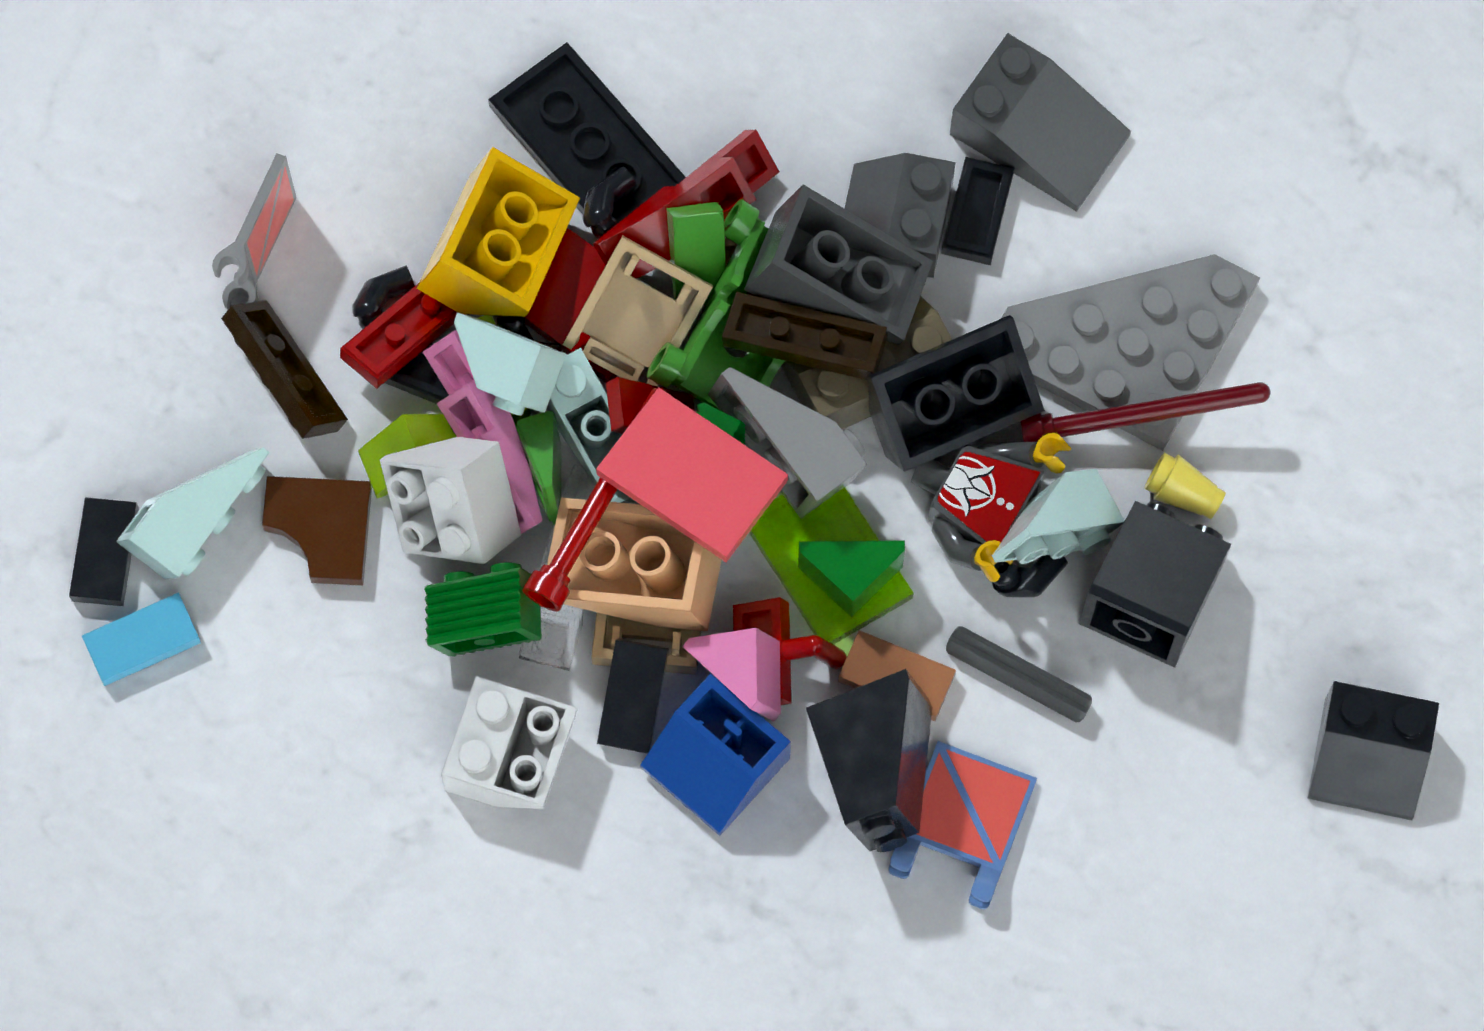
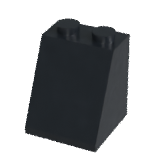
[1079,500,1231,668]
[806,669,932,852]

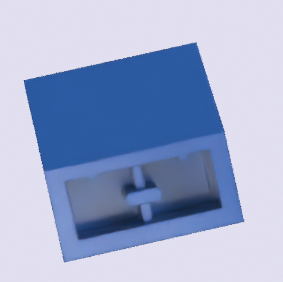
[640,673,791,836]

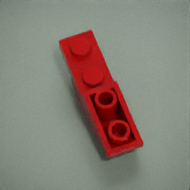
[593,129,780,279]

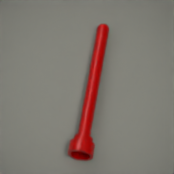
[522,388,668,612]

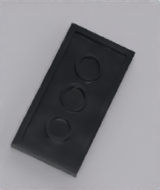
[488,42,686,223]

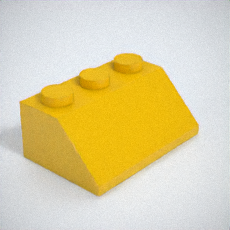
[416,147,580,317]

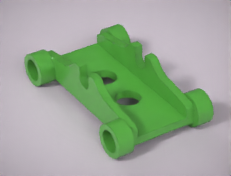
[647,199,784,410]

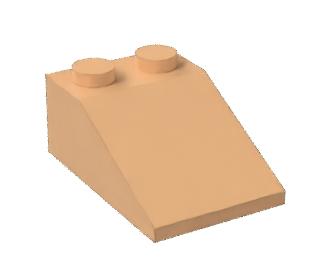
[547,497,722,631]

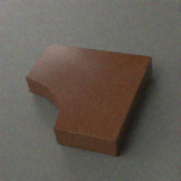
[262,476,372,586]

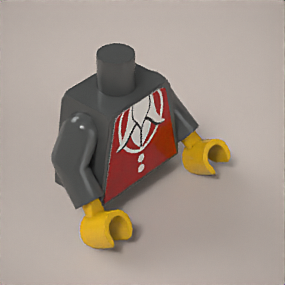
[911,433,1071,582]

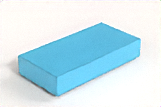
[82,592,201,686]

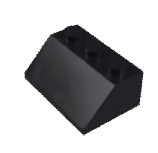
[868,315,1045,472]

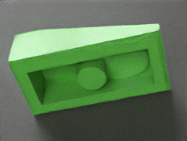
[666,202,725,305]
[515,411,562,525]

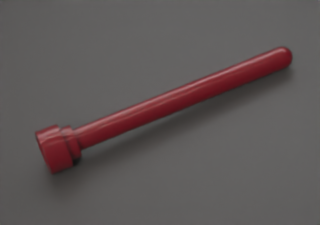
[1021,382,1271,442]

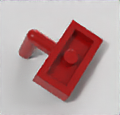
[733,597,847,705]

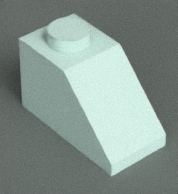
[454,312,567,416]

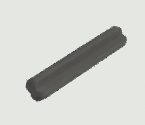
[946,626,1092,722]

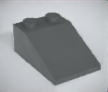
[950,33,1131,212]
[744,184,933,344]

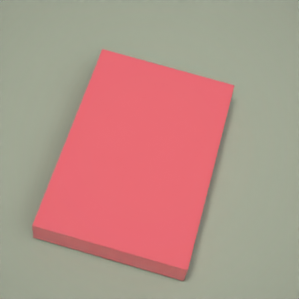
[596,387,788,563]

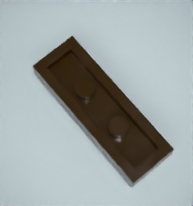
[722,292,888,380]
[221,300,348,439]

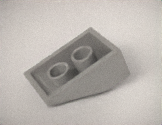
[708,367,867,519]

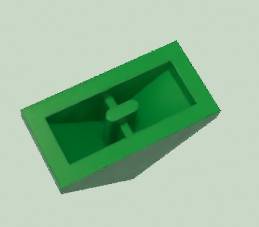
[798,540,905,617]

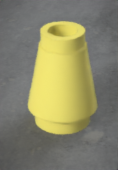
[1144,452,1226,519]

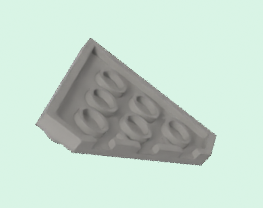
[1001,254,1260,451]

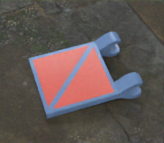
[888,741,1037,909]

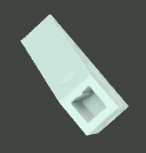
[546,348,630,503]
[116,448,270,580]
[992,469,1125,564]

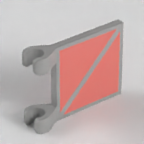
[212,153,297,309]

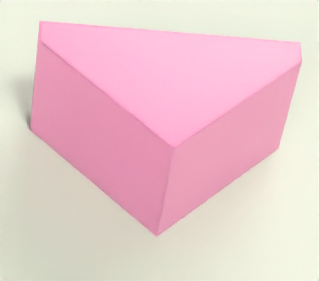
[682,628,781,721]

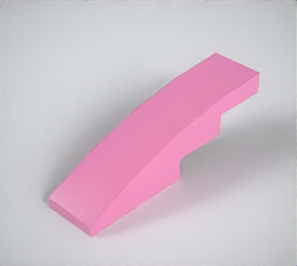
[423,330,542,534]

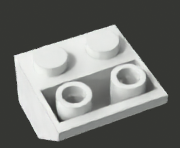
[380,437,521,564]
[441,676,578,809]

